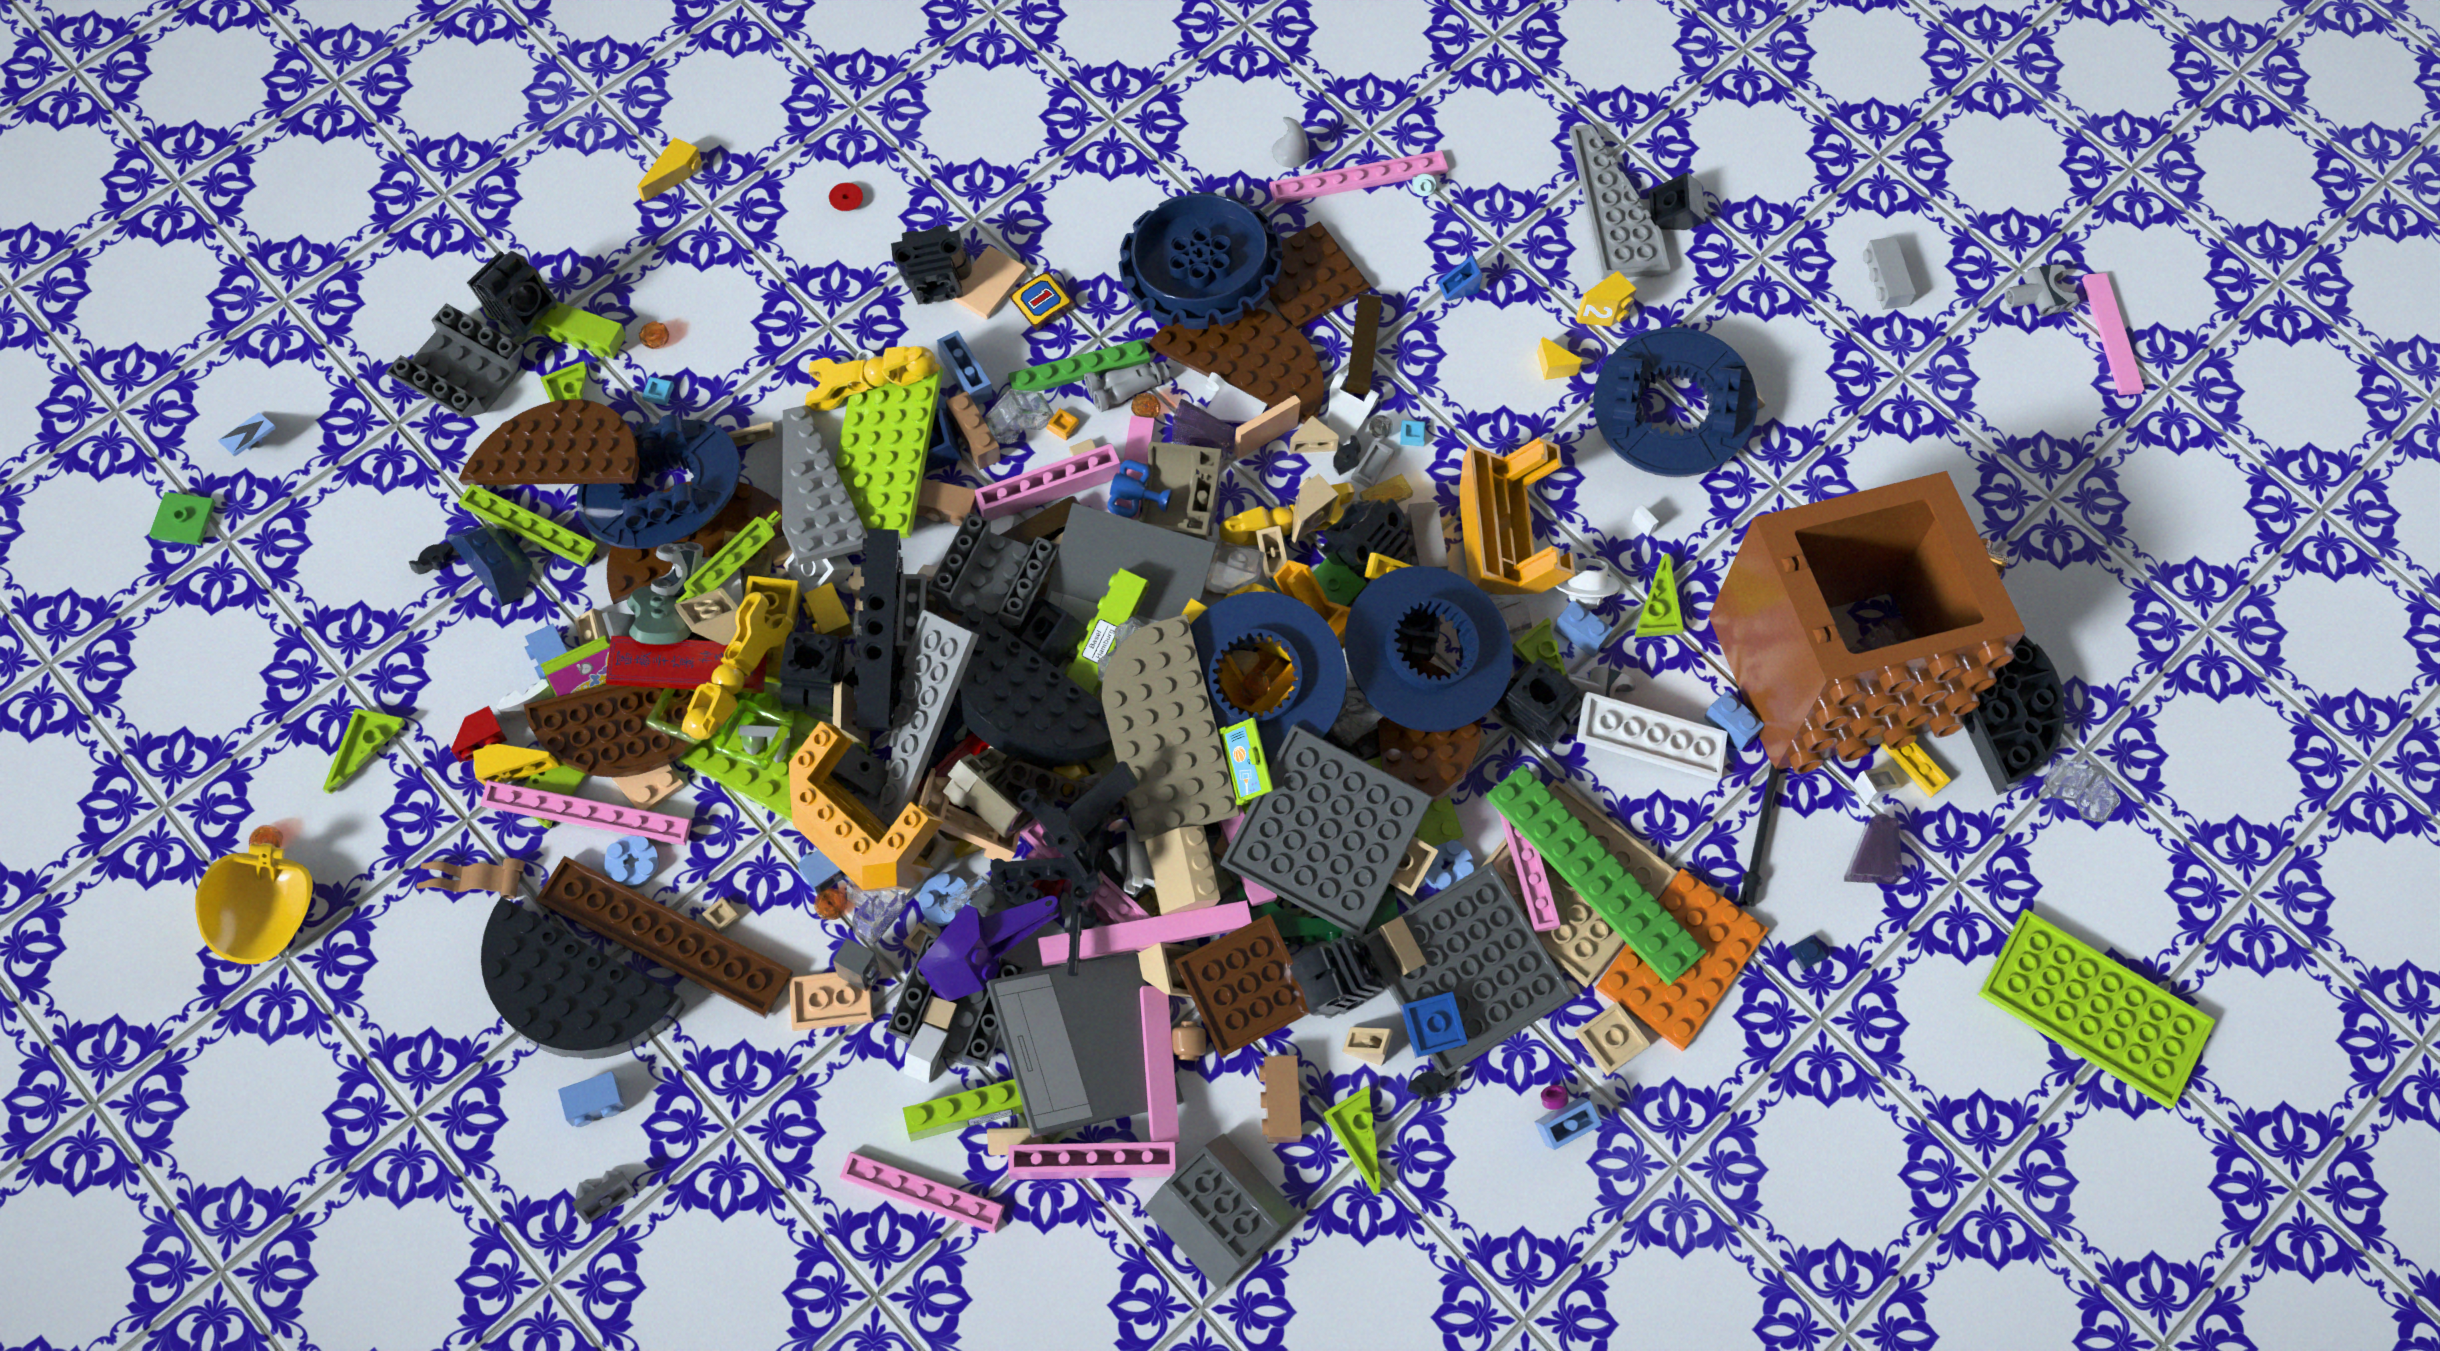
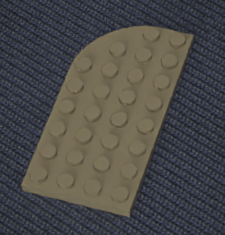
[1102,614,1240,843]

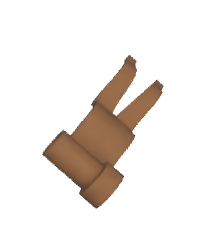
[416,858,525,899]

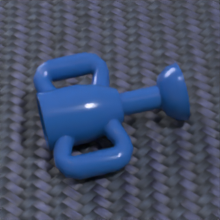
[1107,459,1172,518]

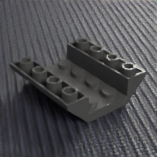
[385,303,524,418]
[928,513,1060,628]
[886,932,1027,1067]
[1143,1133,1299,1291]

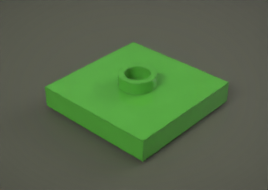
[149,492,216,546]
[1312,557,1367,607]

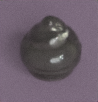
[1369,415,1393,438]

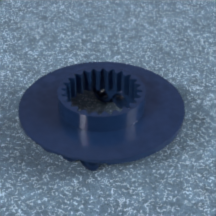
[1593,327,1758,477]
[576,414,741,549]
[1344,566,1513,732]
[1190,591,1347,766]

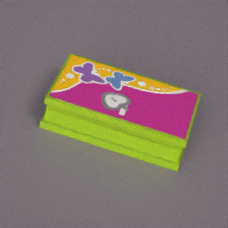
[540,635,610,697]

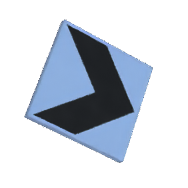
[218,412,276,456]

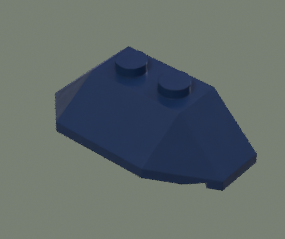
[447,527,533,607]

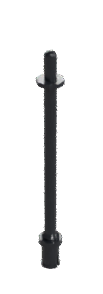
[1739,763,1780,907]

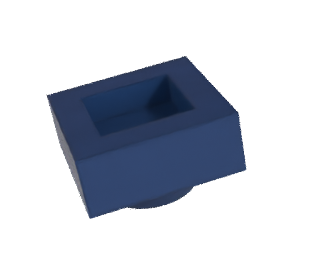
[1788,935,1827,972]

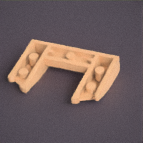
[917,768,1021,861]

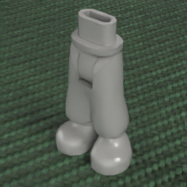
[1084,362,1170,412]

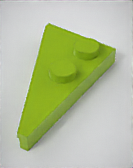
[540,361,587,402]
[1635,553,1684,637]
[1512,617,1567,676]
[322,708,405,794]
[1323,1086,1381,1196]

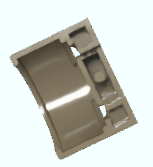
[1134,441,1222,541]
[943,746,1052,838]

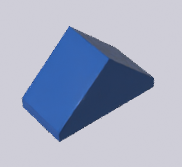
[1438,255,1483,301]

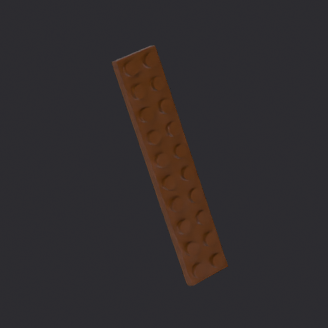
[535,856,793,1019]

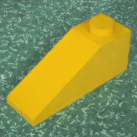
[637,137,702,202]
[473,744,560,786]

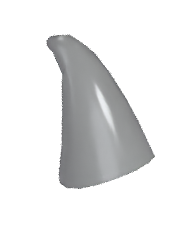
[1272,117,1309,168]

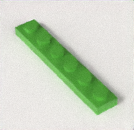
[1008,339,1150,397]

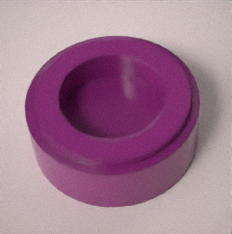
[1540,1085,1569,1110]

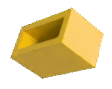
[802,582,853,639]

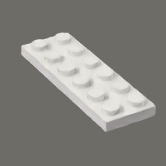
[1577,692,1728,781]

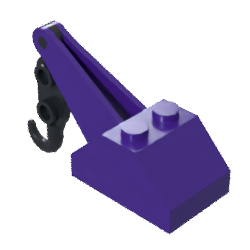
[916,874,1062,1001]

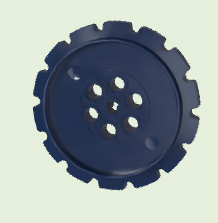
[1118,192,1283,329]

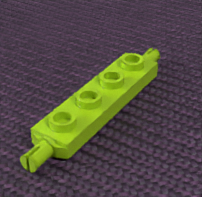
[676,511,782,603]

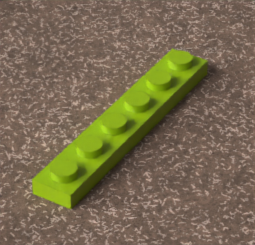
[458,483,598,567]

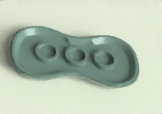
[627,586,691,644]

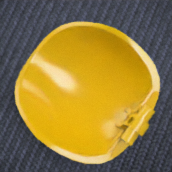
[195,843,313,964]

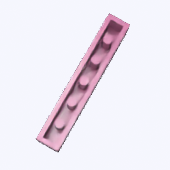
[975,443,1120,521]
[1008,1142,1175,1180]

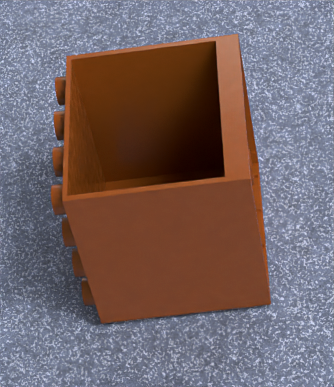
[1708,471,2026,774]

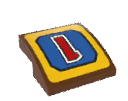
[1008,271,1076,331]

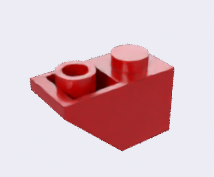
[451,706,507,763]

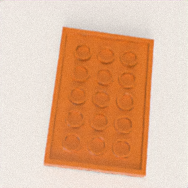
[1595,868,1769,1052]

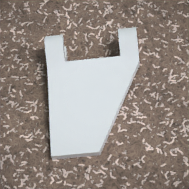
[1189,372,1267,423]
[1328,372,1379,446]
[1124,829,1155,895]

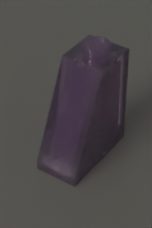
[1172,399,1235,460]
[1844,814,1903,884]

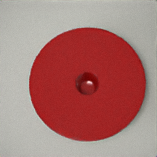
[829,182,863,211]

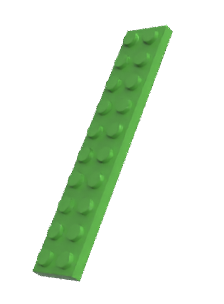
[1486,764,1707,986]

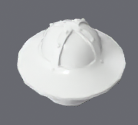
[1555,558,1620,610]

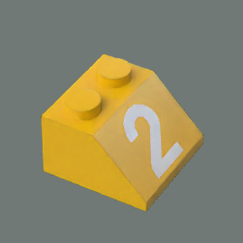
[1576,270,1637,327]

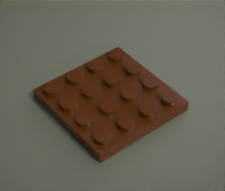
[1268,221,1371,330]
[1174,914,1310,1058]

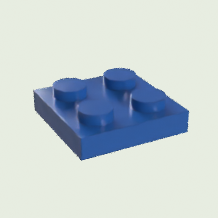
[1400,992,1468,1059]

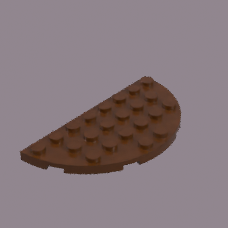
[1148,308,1324,424]
[458,399,640,485]
[607,481,785,604]
[1376,654,1481,802]
[524,685,700,778]

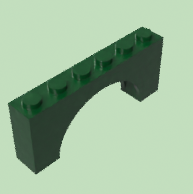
[1235,881,1399,948]

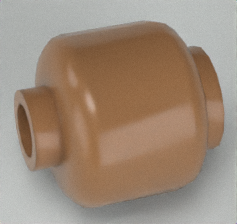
[1172,1021,1207,1061]

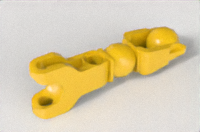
[805,346,940,412]
[1219,482,1355,546]
[681,592,793,740]

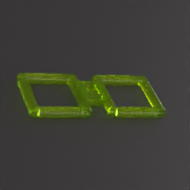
[646,688,794,770]

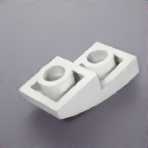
[496,679,555,720]

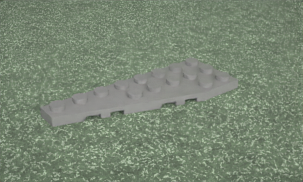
[1569,125,1670,280]
[782,405,867,565]
[877,610,979,826]

